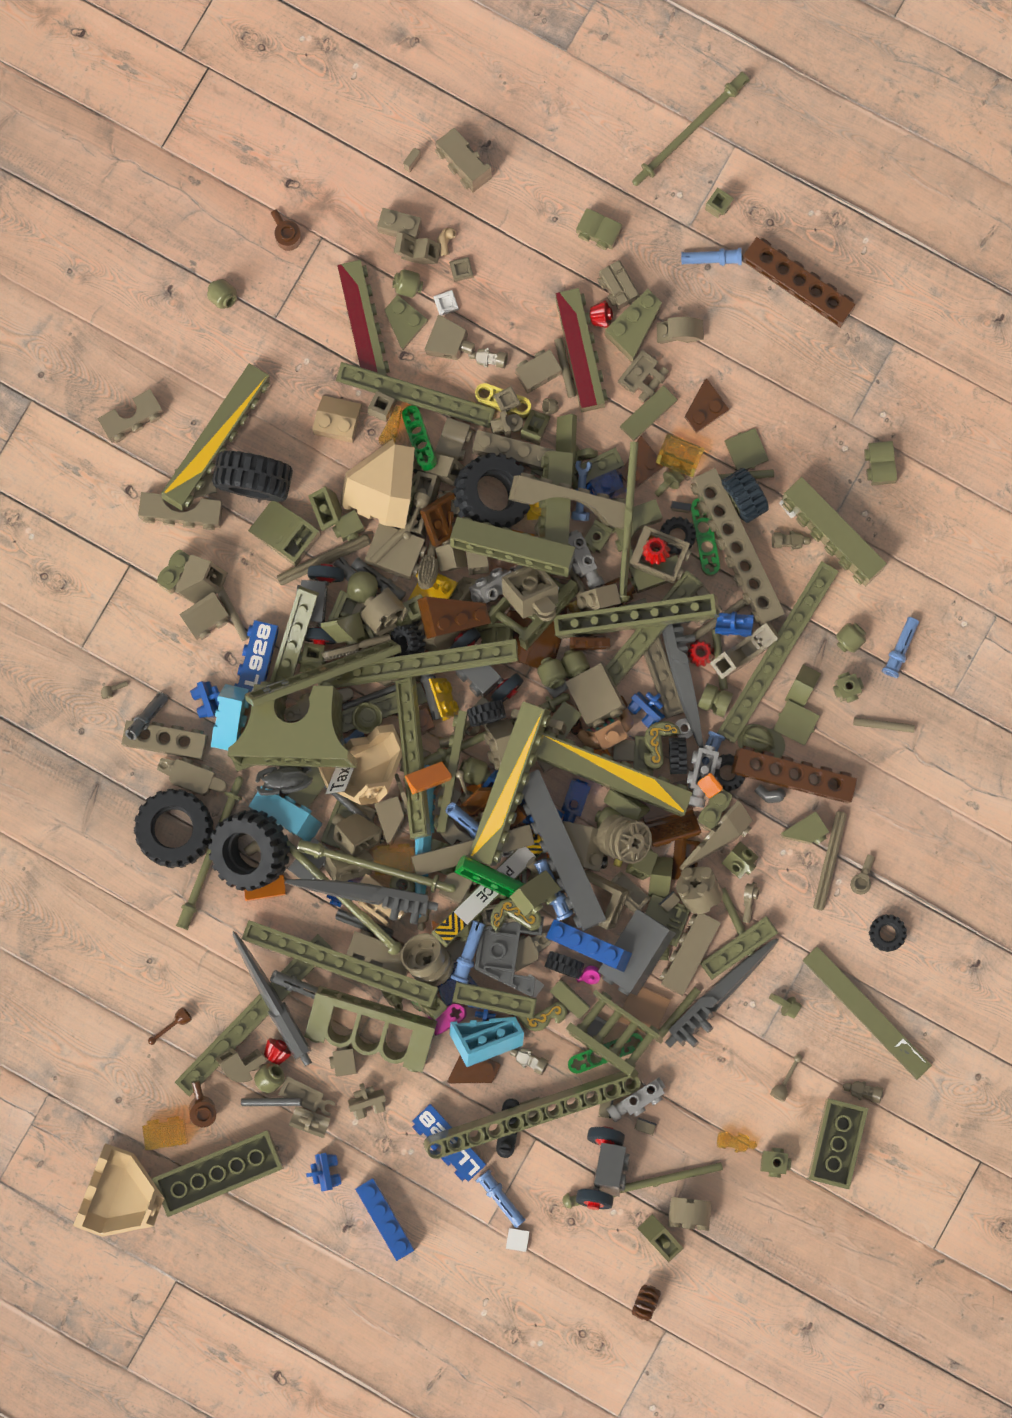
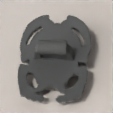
[256,766,313,796]

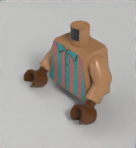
[571,695,634,751]

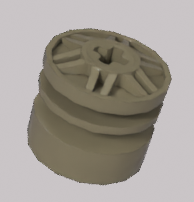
[596,814,652,864]
[401,933,454,987]

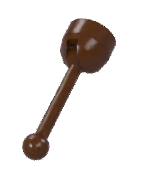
[148,1007,192,1045]

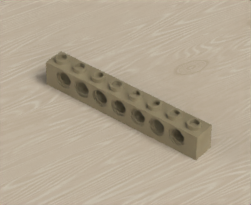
[690,468,785,626]

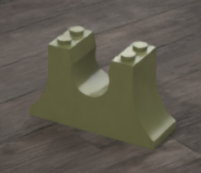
[228,681,357,768]

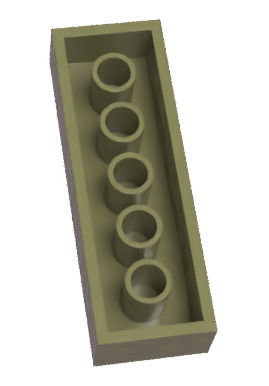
[781,477,887,587]
[152,1130,284,1217]

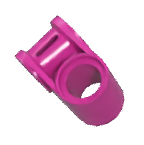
[427,1004,467,1036]

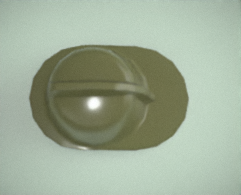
[737,724,785,758]

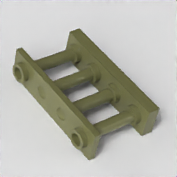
[488,575,578,650]
[566,990,663,1080]

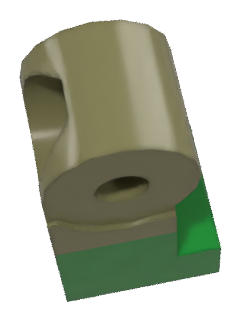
[411,996,447,1020]

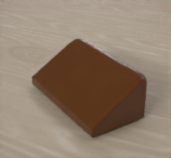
[671,839,700,880]

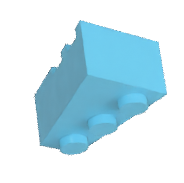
[211,684,250,751]
[249,786,323,842]
[449,1017,524,1067]

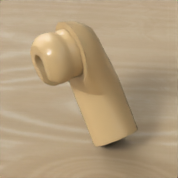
[437,228,456,256]

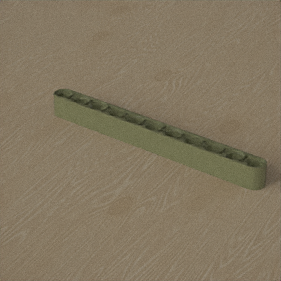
[423,1071,641,1159]

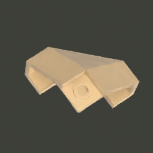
[340,439,415,528]
[318,724,402,805]
[73,1143,164,1237]

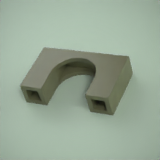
[609,499,684,593]

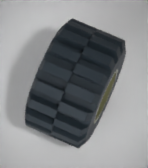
[721,468,769,523]

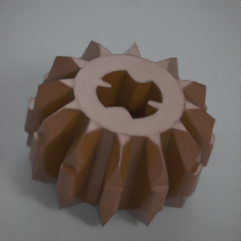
[632,1284,661,1321]

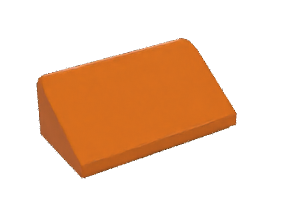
[405,762,452,794]
[244,875,287,902]

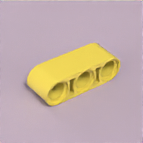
[475,383,531,419]

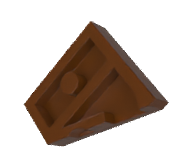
[685,379,729,433]
[621,436,665,489]
[420,492,455,547]
[569,635,611,651]
[447,1055,501,1084]

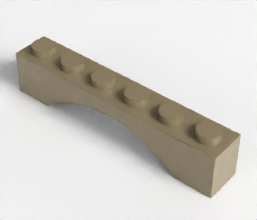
[508,473,634,530]

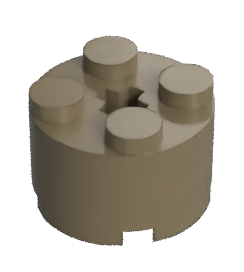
[360,588,408,636]
[676,866,723,914]
[668,1197,712,1231]

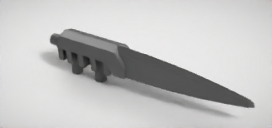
[662,621,703,748]
[285,879,439,924]
[232,931,312,1066]
[665,938,779,1048]

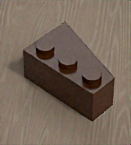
[417,596,491,639]

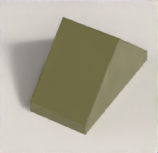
[521,410,551,445]
[785,664,821,707]
[648,856,673,898]

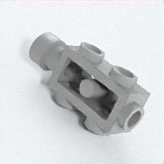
[568,530,605,590]
[469,564,523,603]
[687,745,722,808]
[606,1077,666,1122]

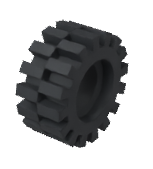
[660,516,696,555]
[390,624,425,657]
[467,700,506,727]
[669,737,687,774]
[714,754,745,792]
[869,914,907,952]
[544,951,584,979]

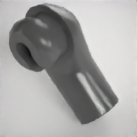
[755,784,786,803]

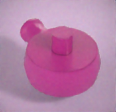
[576,966,601,985]

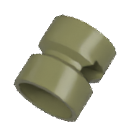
[697,683,733,718]

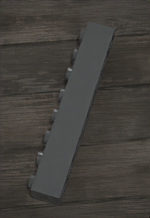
[522,769,606,931]

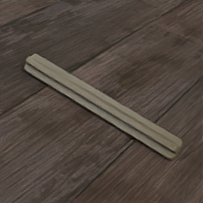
[277,534,370,585]
[813,811,847,911]

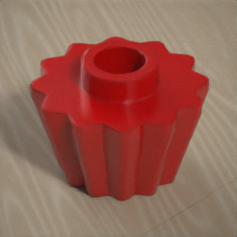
[590,300,613,328]
[642,537,670,565]
[687,640,714,667]
[264,1038,292,1065]

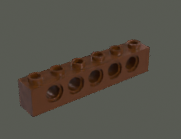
[742,237,856,328]
[731,746,857,803]

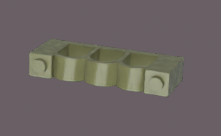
[304,986,438,1072]

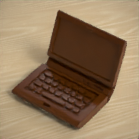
[507,610,562,669]
[639,780,702,847]
[449,787,527,829]

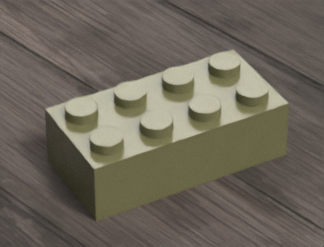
[807,1098,869,1189]

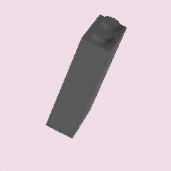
[598,909,676,996]

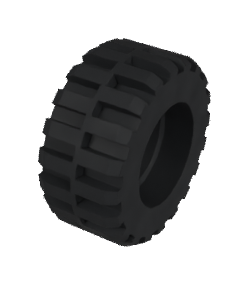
[212,450,293,502]
[452,453,530,528]
[134,789,214,868]
[208,809,290,891]

